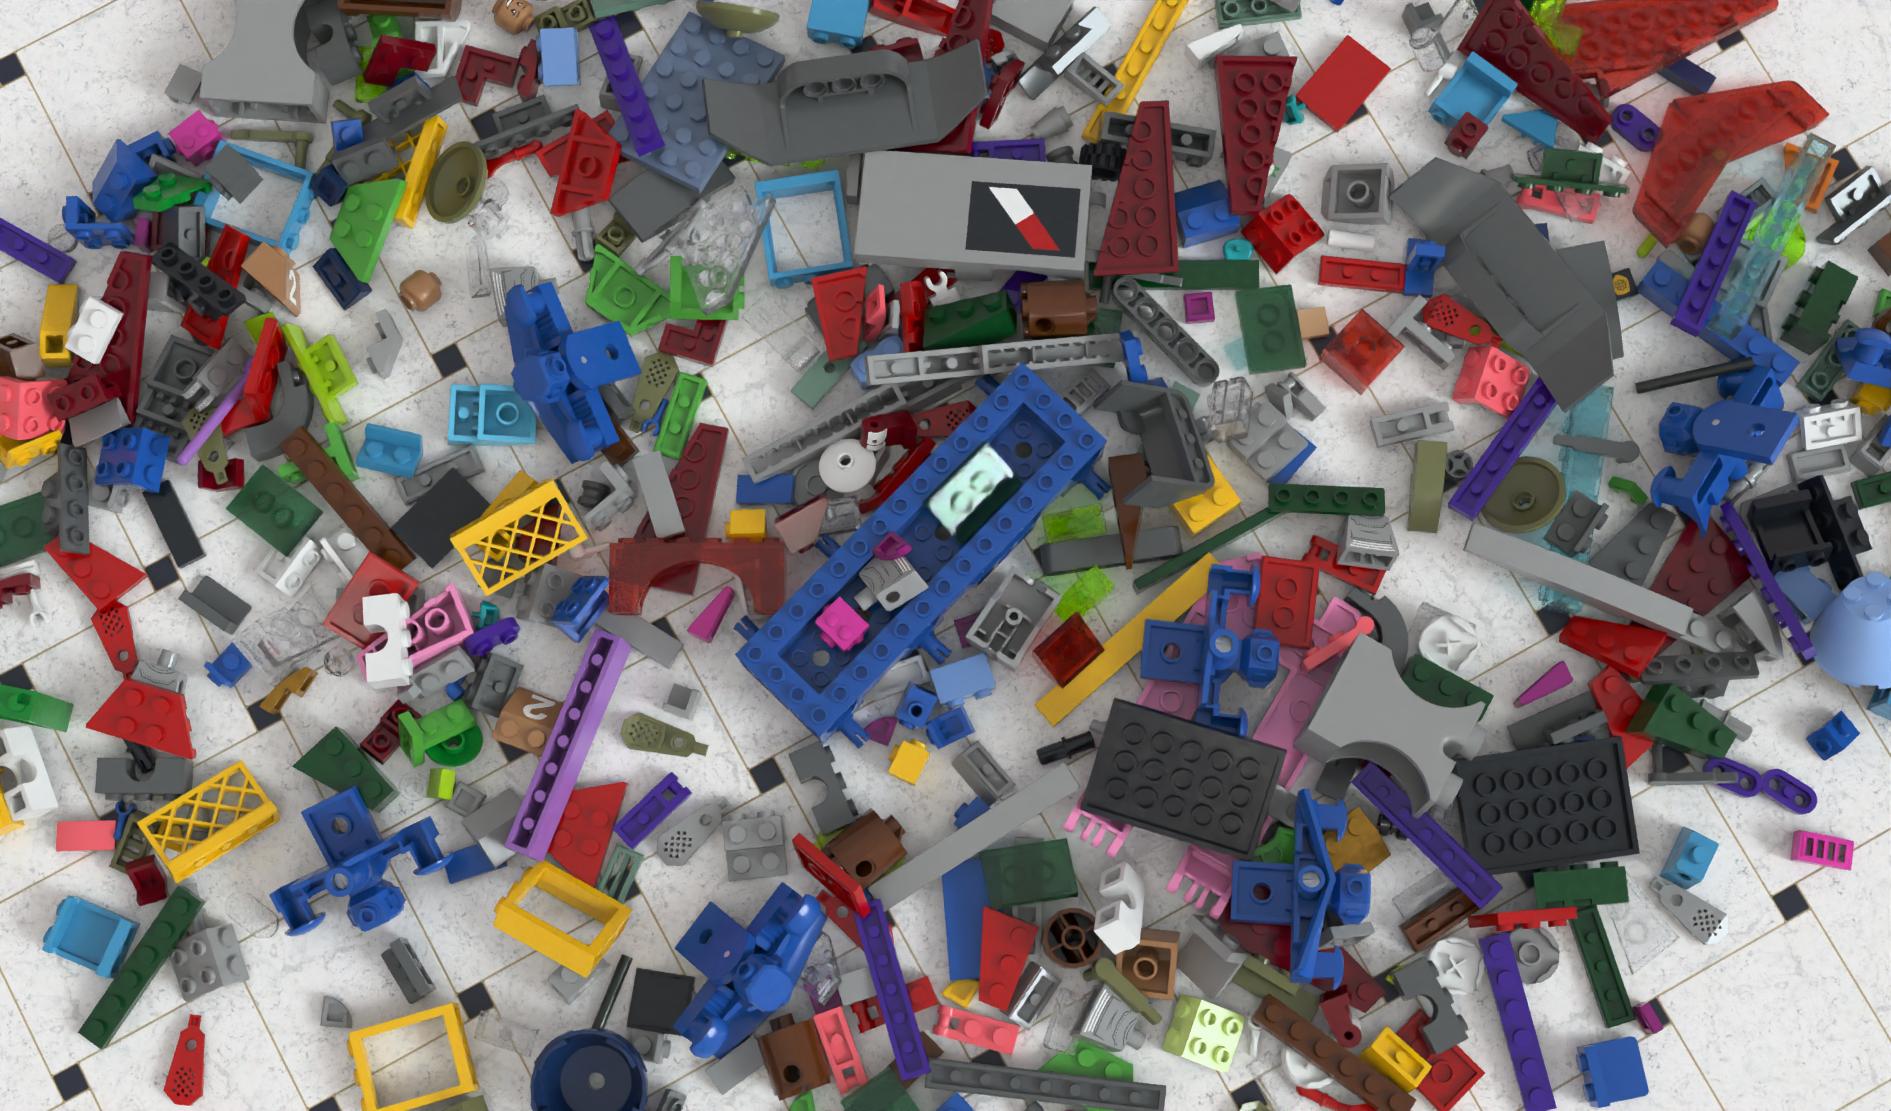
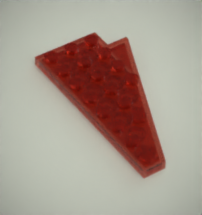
[1550,0,1779,100]

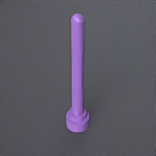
[177,356,254,466]

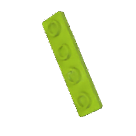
[282,323,359,425]

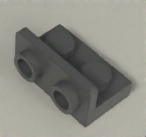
[1542,490,1609,558]
[464,652,524,718]
[381,938,436,1004]

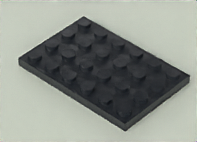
[1080,697,1287,862]
[1452,736,1640,875]

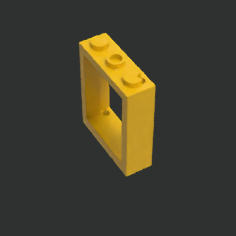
[493,860,633,978]
[346,1003,480,1111]

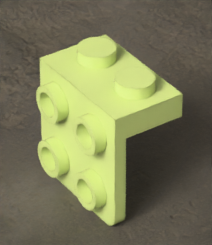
[1162,993,1245,1072]

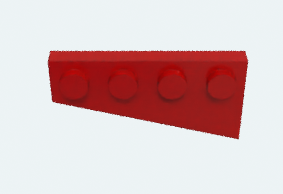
[180,224,250,350]

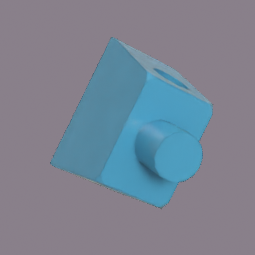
[1659,826,1719,890]

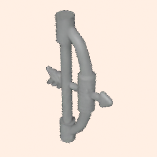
[633,198,709,277]

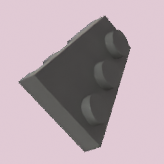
[1586,502,1677,587]

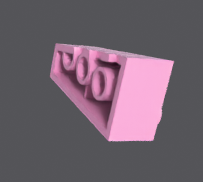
[356,582,477,690]

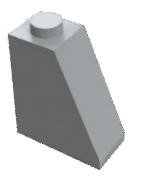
[990,0,1074,52]

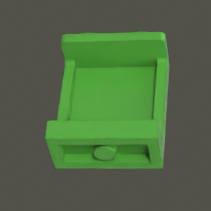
[670,256,744,320]

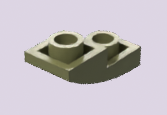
[534,0,598,35]
[595,212,636,258]

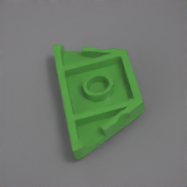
[329,178,407,283]
[585,243,670,337]
[1038,1039,1133,1111]

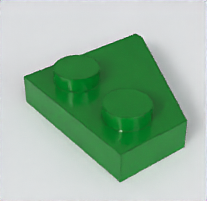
[133,173,213,212]

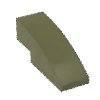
[1407,440,1448,533]

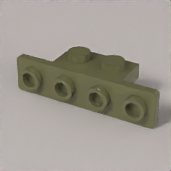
[1231,953,1320,1023]

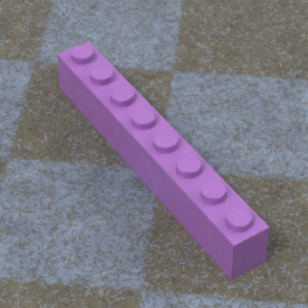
[504,628,632,863]

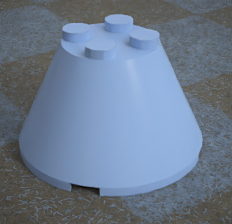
[1810,571,1891,689]

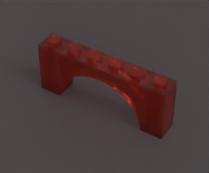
[608,537,787,616]

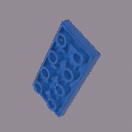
[942,857,1004,980]

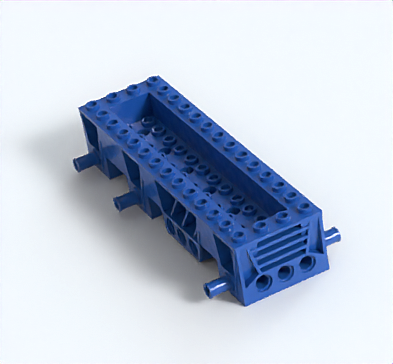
[733,362,1112,749]

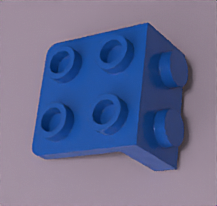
[62,196,135,249]
[95,427,170,493]
[550,576,613,643]
[1576,1036,1649,1108]

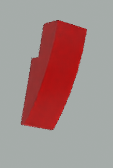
[868,0,955,37]

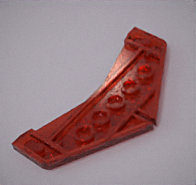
[1632,80,1830,249]

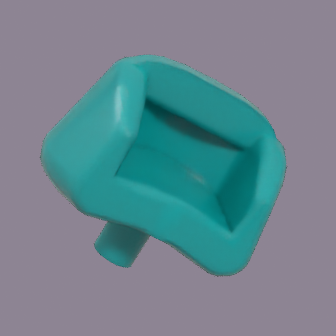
[1283,94,1306,125]
[1223,239,1253,260]
[472,600,499,631]

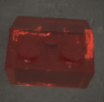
[1319,309,1405,395]
[1032,612,1105,689]

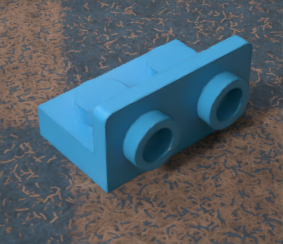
[356,423,423,479]

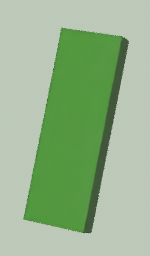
[653,372,708,461]

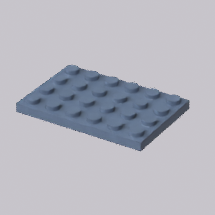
[609,11,786,194]

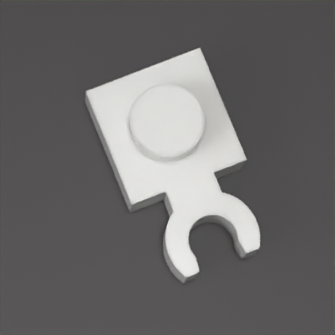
[924,270,961,307]

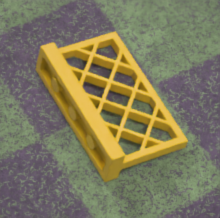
[354,115,448,229]
[450,476,588,597]
[137,760,280,884]

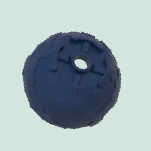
[530,1027,648,1111]

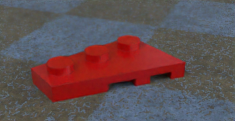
[1587,665,1654,768]

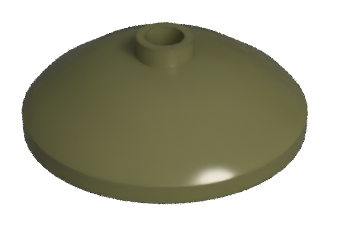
[696,1,780,39]
[425,141,488,224]
[1481,456,1566,534]

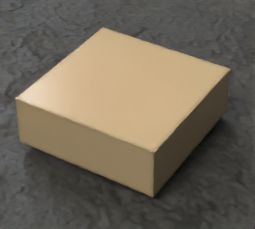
[1296,307,1330,340]

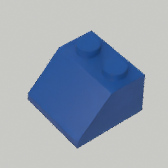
[92,139,159,223]
[1174,180,1240,249]

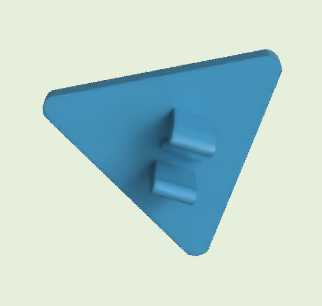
[1501,109,1557,148]

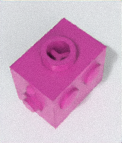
[168,110,226,167]
[815,596,869,654]

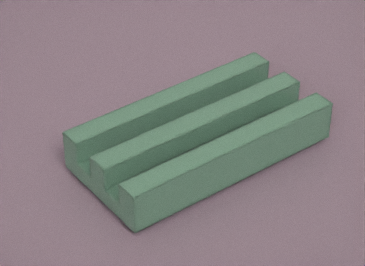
[597,844,645,904]

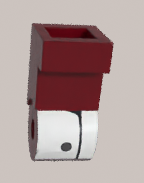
[859,411,918,451]
[1319,984,1362,1048]

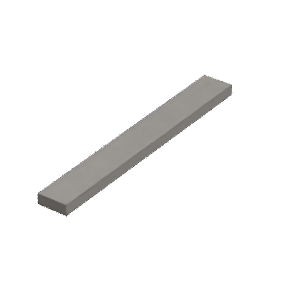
[868,762,1081,912]

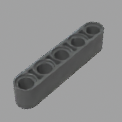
[1111,277,1220,387]
[1039,526,1183,576]

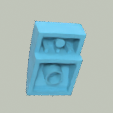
[447,384,537,446]

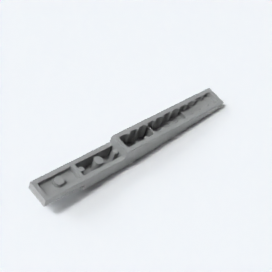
[864,331,1145,386]
[741,340,1004,484]
[1463,523,1738,653]

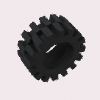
[1079,143,1127,182]

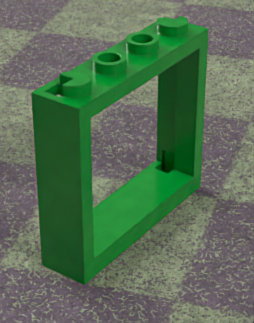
[0,684,74,732]

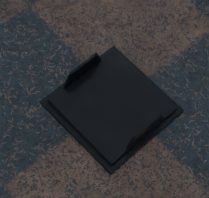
[626,968,695,1036]

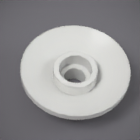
[819,439,876,493]

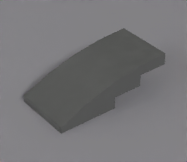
[608,161,736,243]
[1556,240,1624,359]
[132,335,215,464]

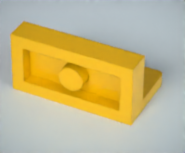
[1357,1026,1432,1093]

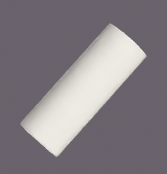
[1327,229,1375,252]

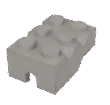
[965,566,1062,673]

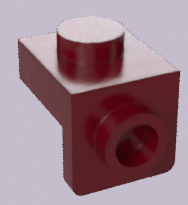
[1444,112,1489,160]
[197,458,244,492]
[125,854,167,906]

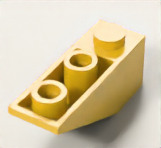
[39,284,78,368]

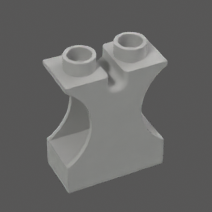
[199,0,329,124]
[1293,632,1488,819]

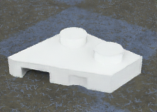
[415,20,471,78]

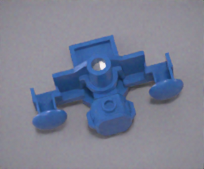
[1139,564,1280,737]
[269,785,454,937]

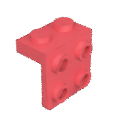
[1452,346,1530,419]
[0,376,67,440]

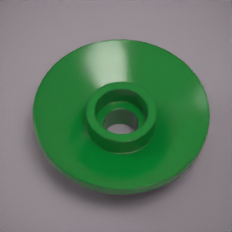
[425,725,483,767]

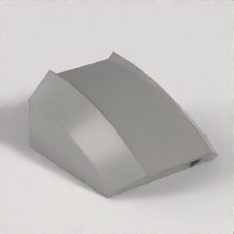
[1321,163,1395,225]
[1716,588,1784,662]

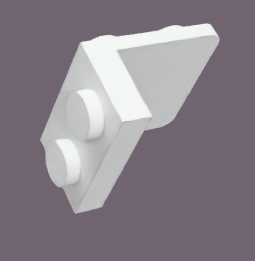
[65,296,124,364]

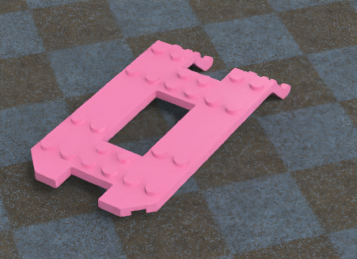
[1062,552,1361,920]

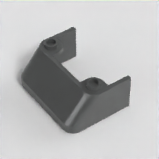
[1093,380,1215,509]

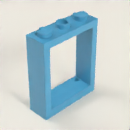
[192,140,318,256]
[755,169,854,289]

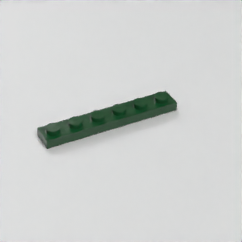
[78,885,206,1049]

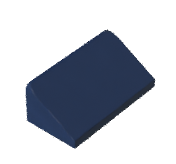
[1654,48,1717,101]
[312,248,372,310]

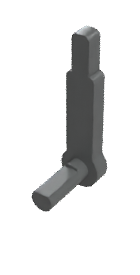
[1099,274,1183,304]
[1553,434,1640,464]
[1648,744,1738,786]

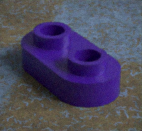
[1610,104,1662,152]
[464,617,520,656]
[1702,757,1763,798]
[1761,769,1817,815]

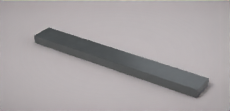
[924,1057,1166,1111]

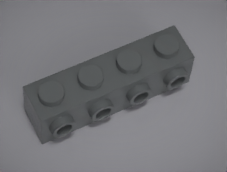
[1096,111,1216,168]

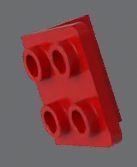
[1240,194,1324,275]

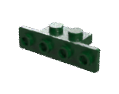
[1511,147,1630,198]
[1268,483,1385,516]

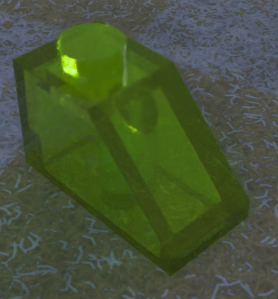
[1042,502,1107,544]
[1054,565,1115,629]

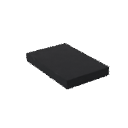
[391,467,491,569]

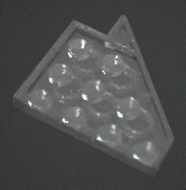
[671,185,776,316]

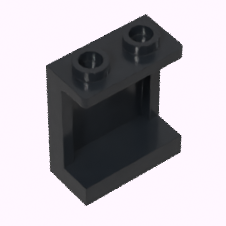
[1747,489,1833,573]

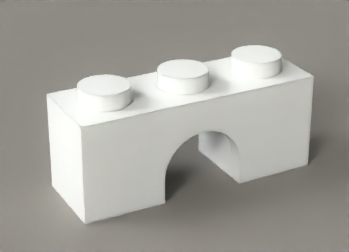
[362,593,413,689]
[0,726,59,821]
[1094,861,1146,955]

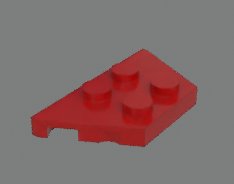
[550,109,622,217]
[85,678,197,759]
[547,782,628,888]

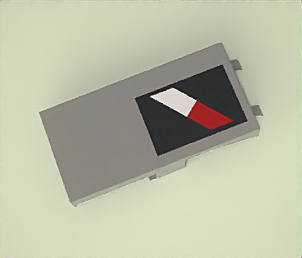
[854,150,1106,281]

